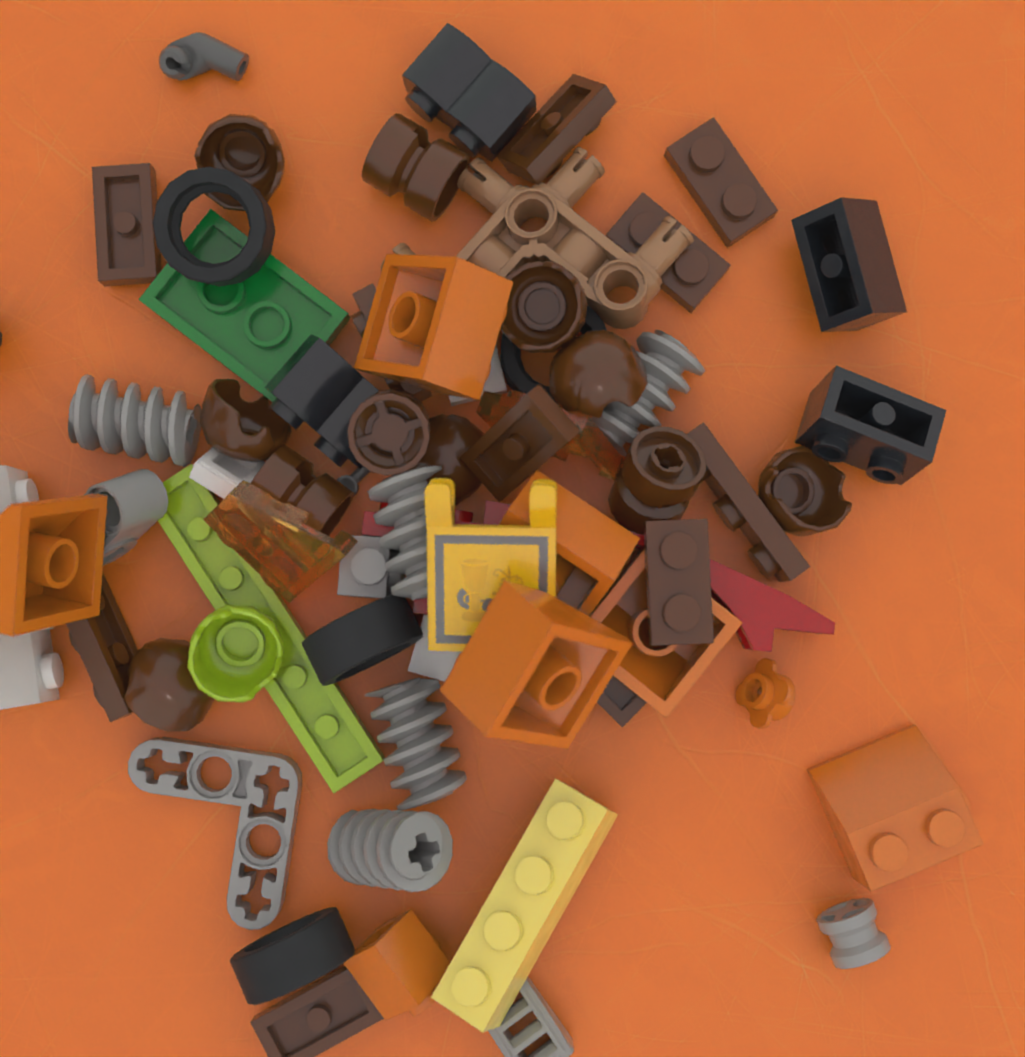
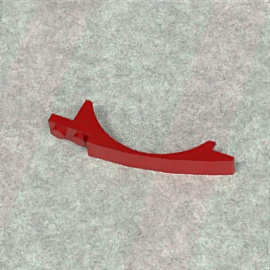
[361,500,835,652]

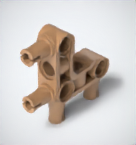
[381,147,694,329]

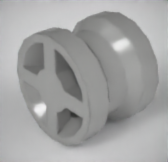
[816,898,891,969]

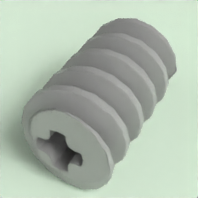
[578,329,706,457]
[68,374,201,467]
[368,466,442,600]
[365,677,467,810]
[327,809,453,892]

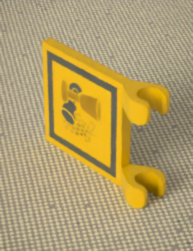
[424,478,557,651]

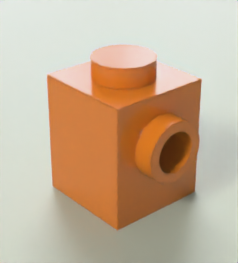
[344,909,451,1021]

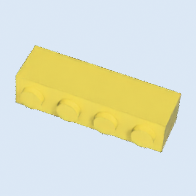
[431,778,618,1033]

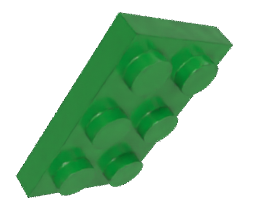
[139,209,351,402]

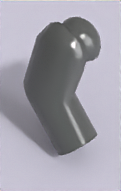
[159,32,249,81]

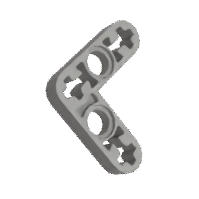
[128,737,302,930]

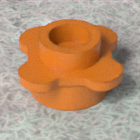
[736,658,795,729]

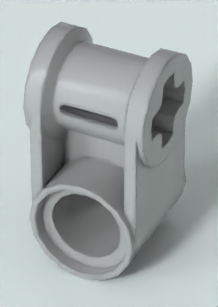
[84,469,168,566]

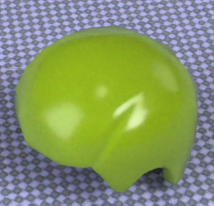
[187,605,284,702]

